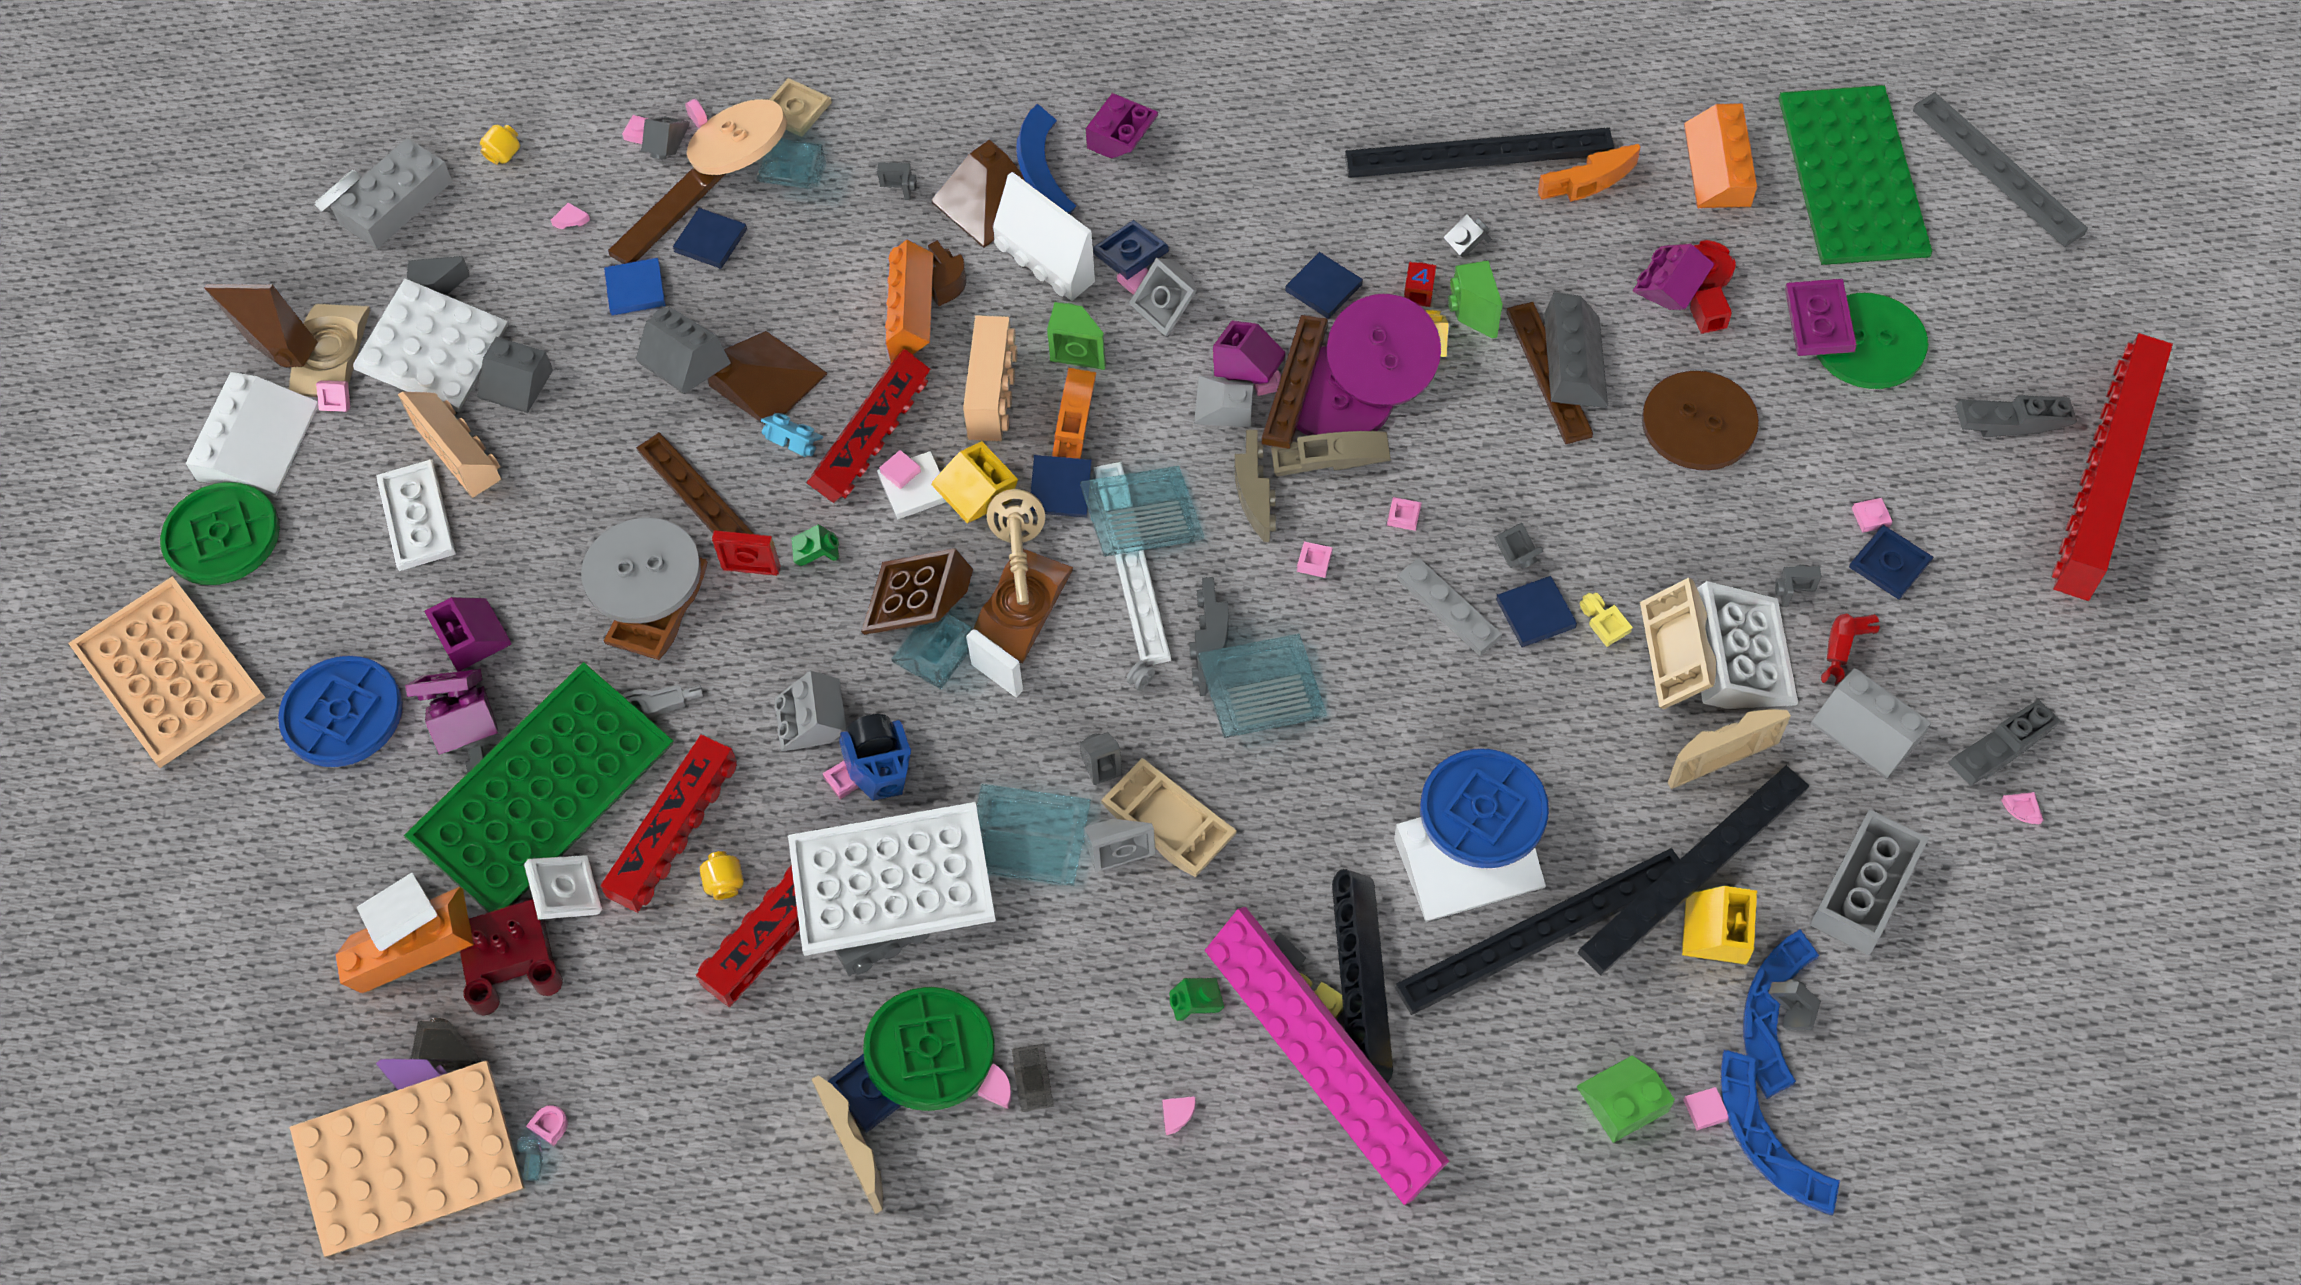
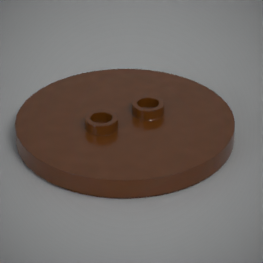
[1642,371,1759,470]

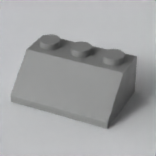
[1811,668,1931,779]

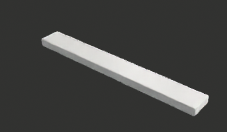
[1093,462,1171,666]

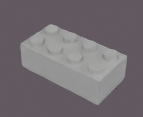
[330,138,453,249]
[1810,809,1929,955]

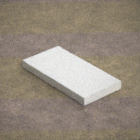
[376,459,456,571]
[357,873,437,951]

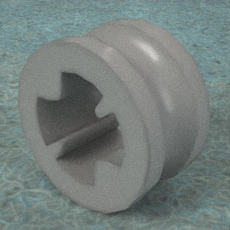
[1126,660,1155,691]

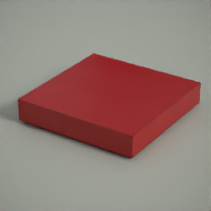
[712,530,781,576]

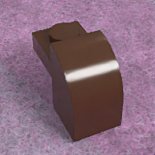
[928,240,966,307]

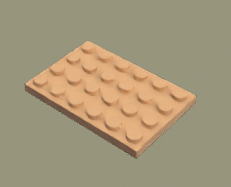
[68,576,265,768]
[289,1060,525,1257]

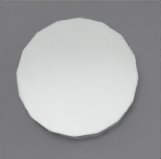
[315,170,361,212]

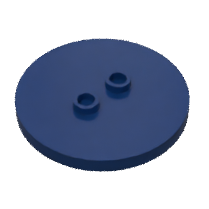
[278,656,403,767]
[1420,749,1549,868]

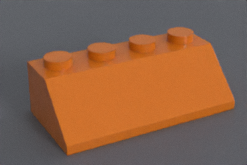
[1684,103,1757,208]
[885,239,933,363]
[336,887,474,993]

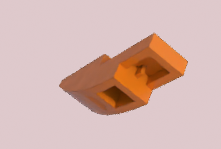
[1538,144,1641,202]
[1052,368,1096,459]

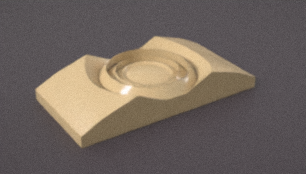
[289,304,370,397]
[1640,578,1716,709]
[1668,709,1791,789]
[1101,758,1237,877]
[812,1075,883,1214]

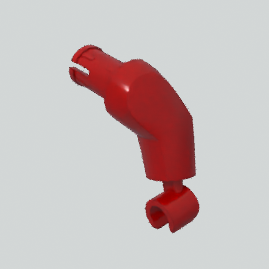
[1821,613,1880,686]

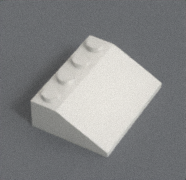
[993,172,1095,301]
[185,372,319,496]
[1697,581,1799,709]
[1394,817,1546,922]

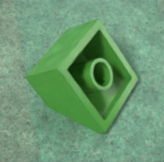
[1448,261,1503,338]
[1047,302,1106,370]
[1577,1055,1675,1143]

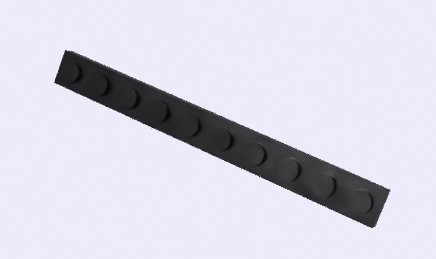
[1345,127,1615,178]
[1578,765,1809,976]
[1395,848,1680,1015]

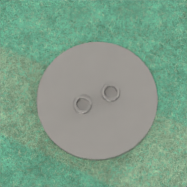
[581,518,701,623]

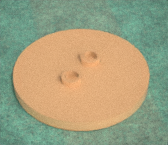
[687,99,787,175]

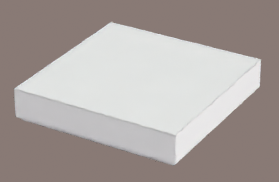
[877,451,947,520]
[966,629,1023,698]
[524,855,602,919]

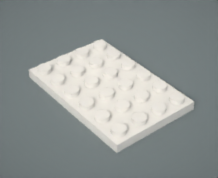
[788,802,996,956]

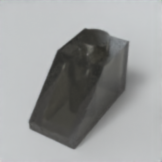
[411,1018,482,1070]
[1012,1043,1054,1112]

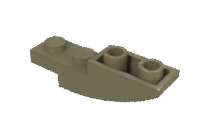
[1234,430,1276,542]
[1271,431,1391,477]

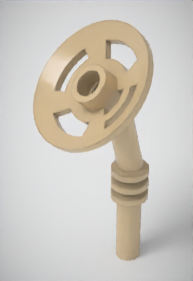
[987,489,1045,605]

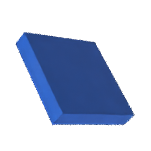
[604,258,666,316]

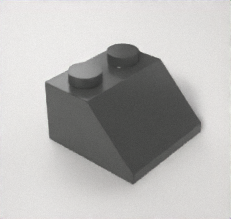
[477,337,553,413]

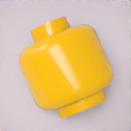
[480,125,520,165]
[700,851,744,900]

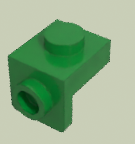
[791,524,839,566]
[1169,978,1225,1021]

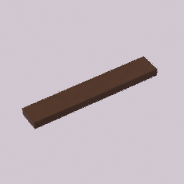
[608,168,727,264]
[1506,302,1593,445]
[1262,315,1328,449]
[636,432,754,534]

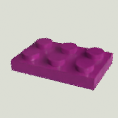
[1785,278,1856,356]

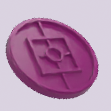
[1327,294,1441,407]
[1297,346,1393,436]

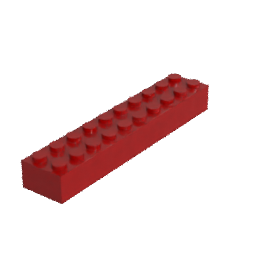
[2051,333,2173,601]

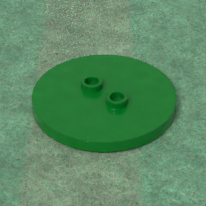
[1816,293,1928,389]
[160,482,280,585]
[863,987,995,1111]

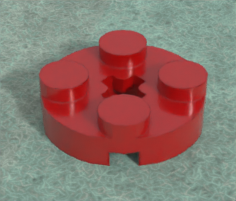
[1694,240,1736,290]

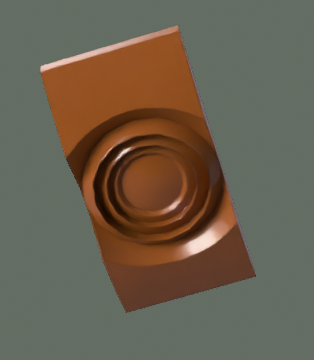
[973,549,1073,664]
[603,558,708,660]

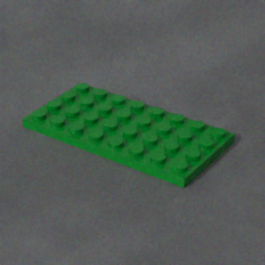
[1778,85,1932,265]
[404,662,673,913]

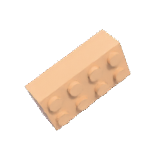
[963,315,1017,441]

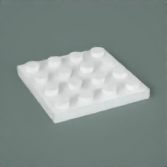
[353,279,508,412]

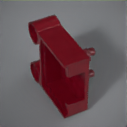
[460,899,563,1016]

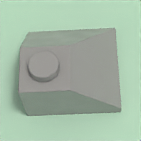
[1129,258,1197,336]
[1194,376,1254,427]
[1083,819,1155,872]

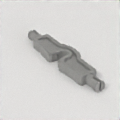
[622,685,704,718]

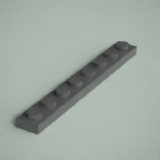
[1913,92,2088,247]

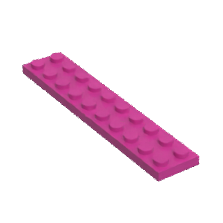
[1204,907,1449,1205]

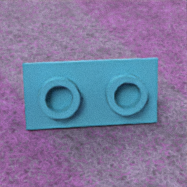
[761,413,823,457]

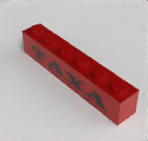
[806,349,931,503]
[600,734,737,913]
[696,865,800,1008]

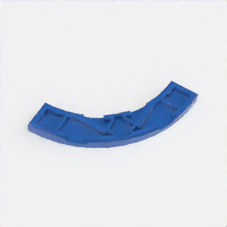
[1016,103,1076,215]
[1743,929,1819,1099]
[1721,1050,1840,1215]

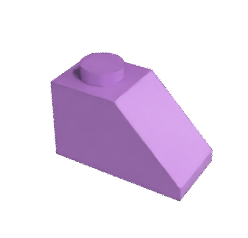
[376,1059,447,1090]

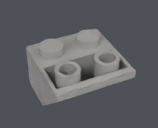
[774,670,846,751]

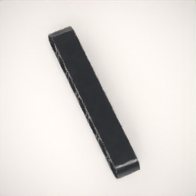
[1332,869,1393,1083]

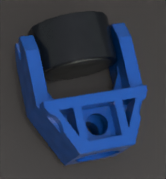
[839,714,911,801]

